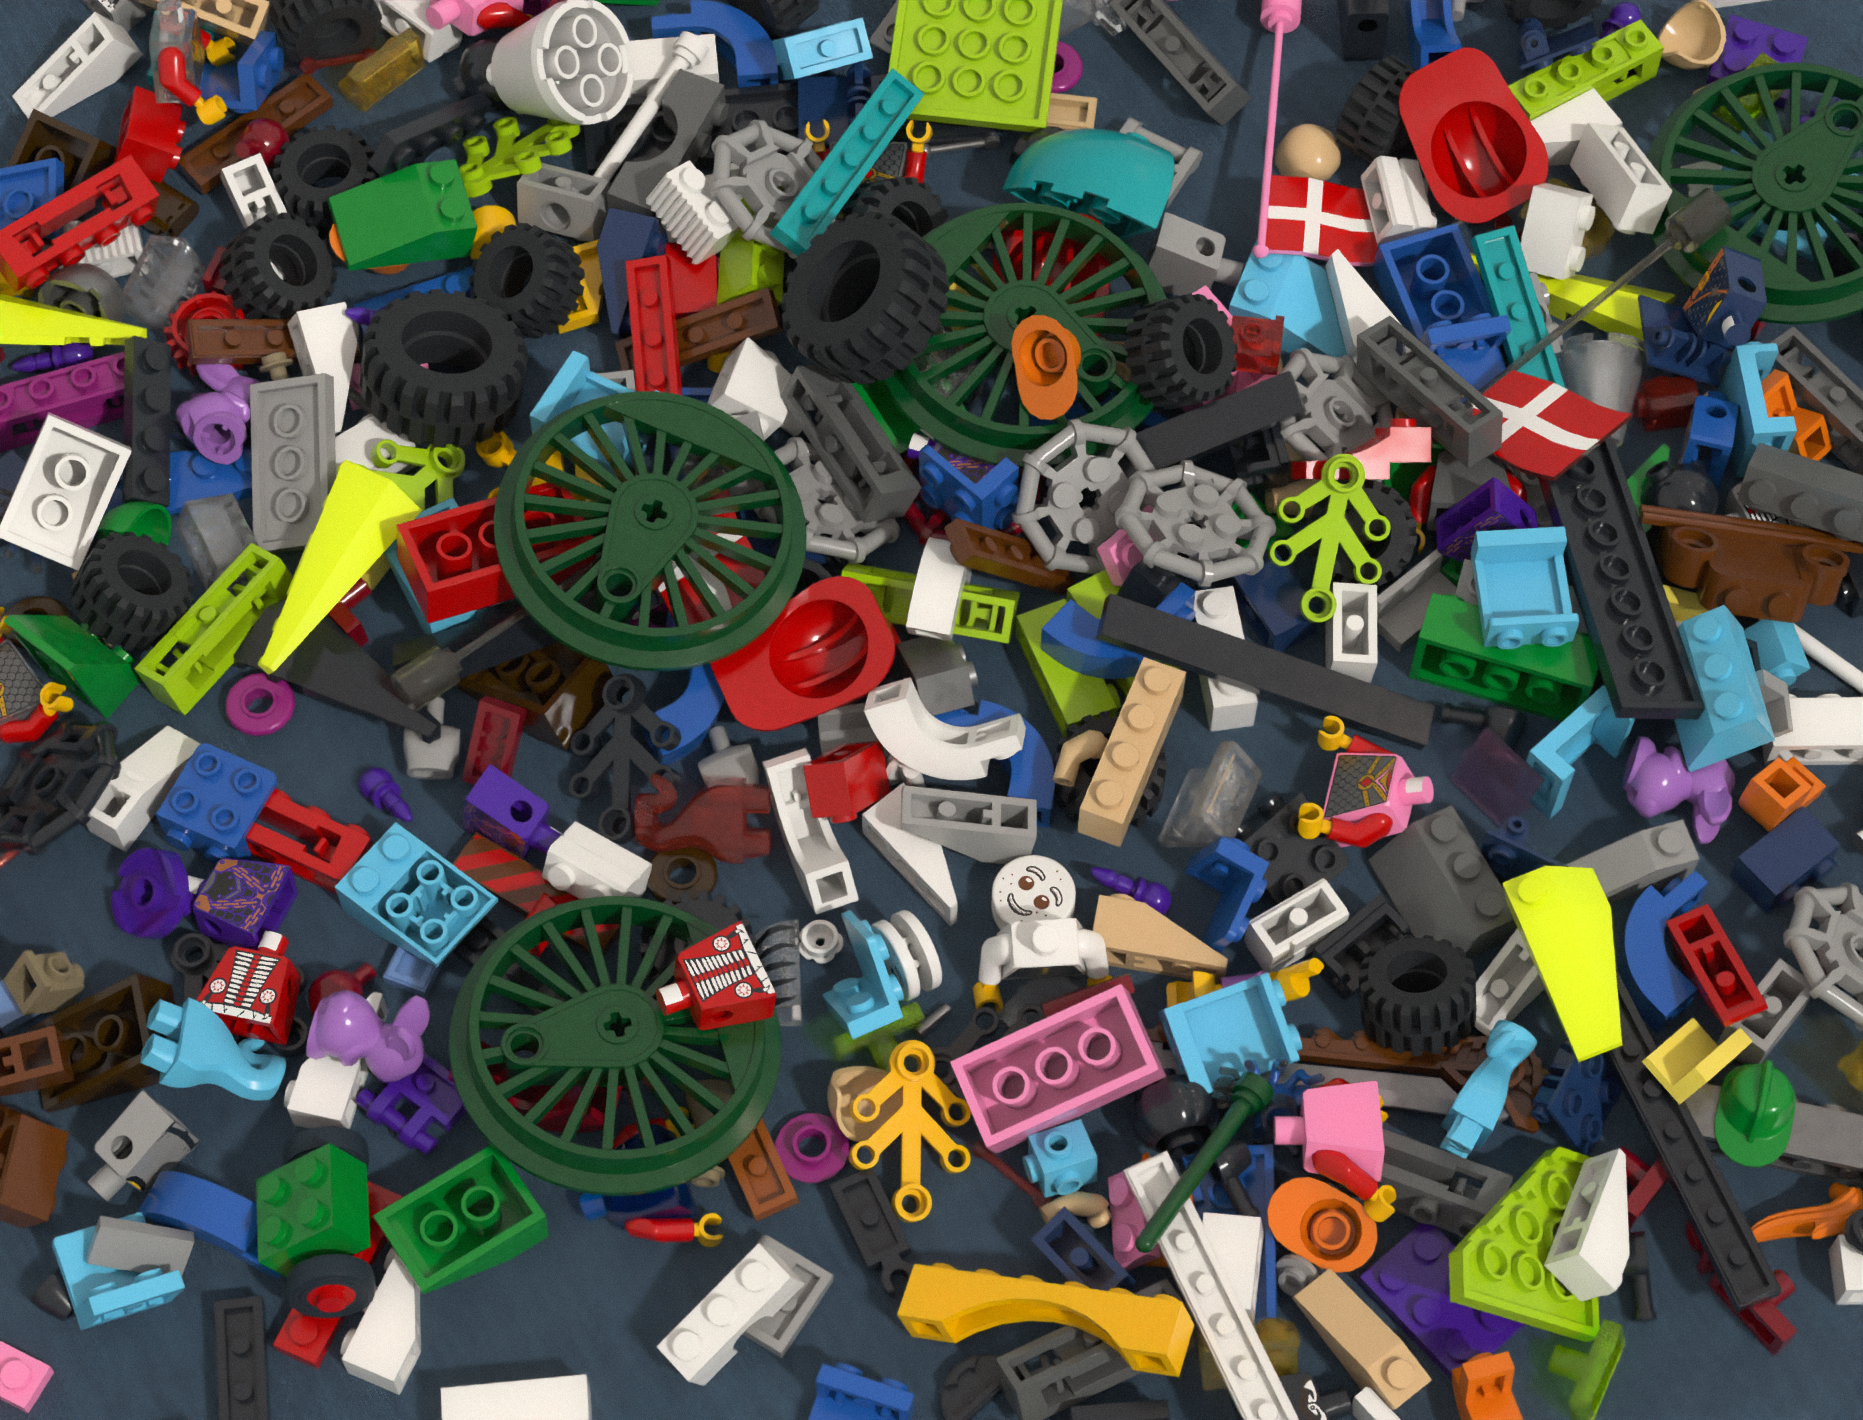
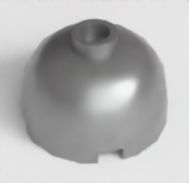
[38,263,126,349]

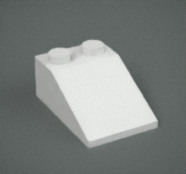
[0,412,132,571]

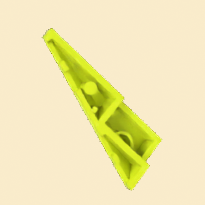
[1470,253,1677,350]
[0,294,147,346]
[257,460,422,675]

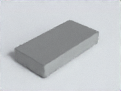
[86,1216,194,1277]

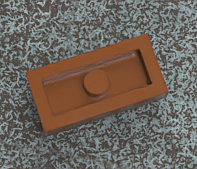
[728,1119,800,1222]

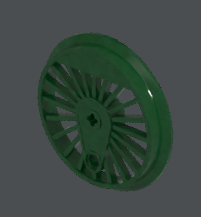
[1647,62,1863,325]
[883,203,1167,469]
[494,391,807,671]
[449,896,781,1196]

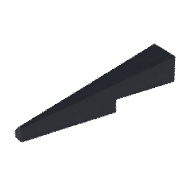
[234,598,441,744]

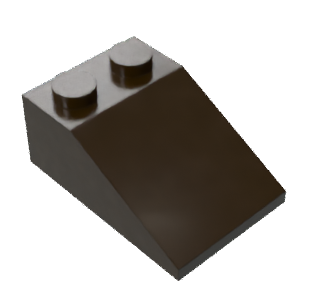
[7,109,117,251]
[455,642,614,750]
[29,973,176,1113]

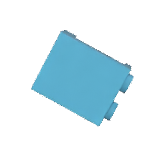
[772,17,873,81]
[1717,341,1797,477]
[529,350,660,477]
[1470,526,1579,649]
[1517,685,1635,819]
[1157,972,1302,1093]

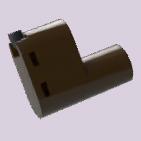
[142,179,200,244]

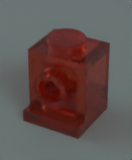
[1231,315,1285,375]
[1631,375,1700,433]

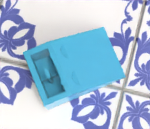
[335,822,498,967]

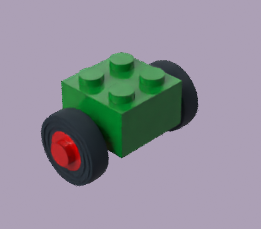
[256,1126,375,1318]

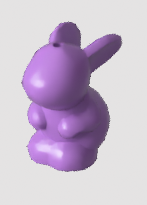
[176,364,261,465]
[1621,736,1735,844]
[306,990,430,1082]

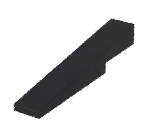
[1052,371,1307,507]
[392,582,659,697]

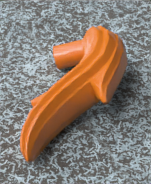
[1751,1182,1863,1243]

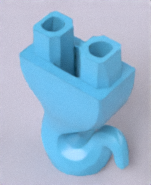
[140,997,286,1101]
[1439,1020,1537,1159]

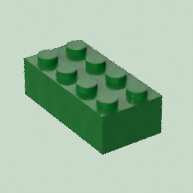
[1408,592,1599,722]

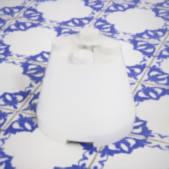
[486,0,634,125]

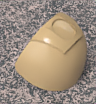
[1657,0,1726,70]
[827,1066,902,1142]

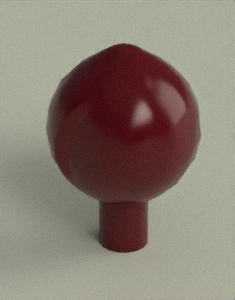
[235,118,290,168]
[308,963,377,1017]

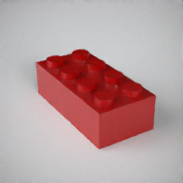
[397,482,595,624]

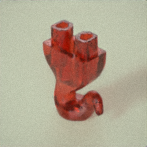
[635,773,772,864]

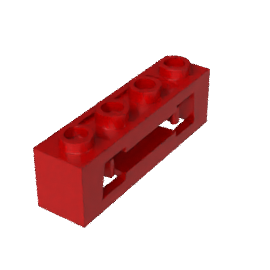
[0,155,160,292]
[245,788,373,895]

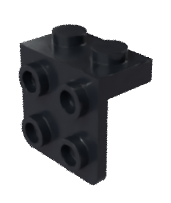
[1223,791,1348,906]

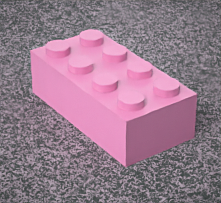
[950,984,1166,1154]

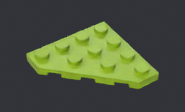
[1449,1146,1600,1342]

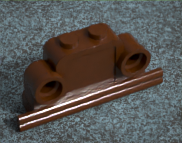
[1638,504,1863,623]

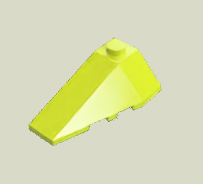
[1502,866,1622,1063]

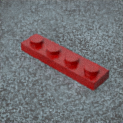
[625,254,683,396]
[273,1181,404,1369]

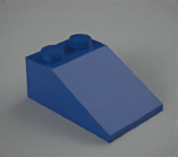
[1372,223,1494,340]

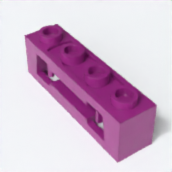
[0,351,125,452]

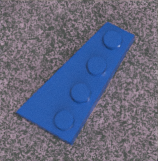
[1183,1144,1278,1332]

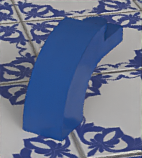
[138,1171,281,1279]

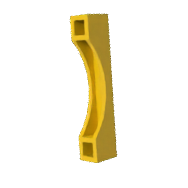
[897,1263,1194,1377]

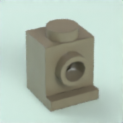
[3,950,85,1016]

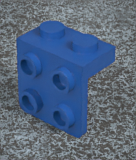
[180,31,284,113]
[1415,313,1512,405]
[919,445,1019,530]
[156,743,278,865]
[1184,836,1269,952]
[808,1363,914,1420]

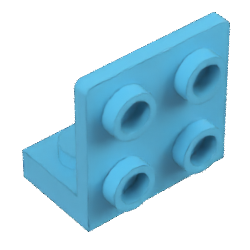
[822,910,904,1039]
[51,1213,185,1330]

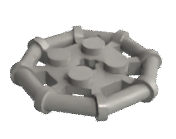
[709,120,841,259]
[1278,348,1393,482]
[1012,418,1161,575]
[754,437,900,564]
[1115,460,1276,587]
[1783,882,1863,1031]

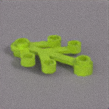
[459,117,583,198]
[357,439,465,512]
[1268,454,1391,623]

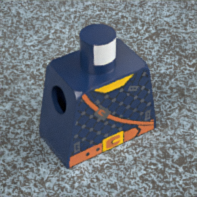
[1682,245,1767,350]

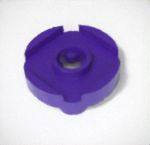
[112,848,194,940]

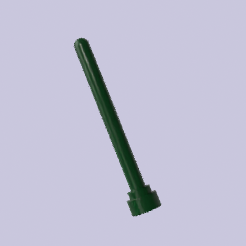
[1135,1072,1274,1253]

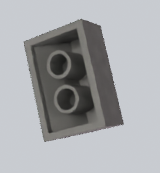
[1367,805,1517,958]

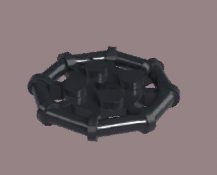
[0,718,122,857]

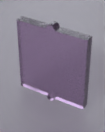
[1450,727,1545,827]

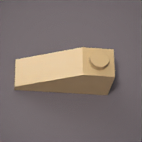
[1093,894,1228,984]
[1292,1268,1432,1410]

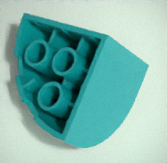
[1002,128,1175,240]

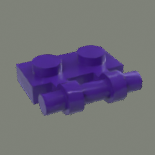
[355,1053,466,1156]

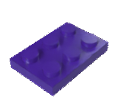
[1358,1223,1526,1381]

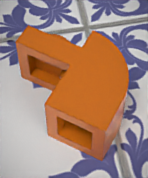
[1761,369,1833,461]
[1738,756,1826,833]
[1452,1351,1523,1420]

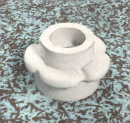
[798,920,843,964]

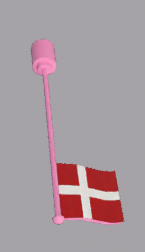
[1252,0,1378,267]

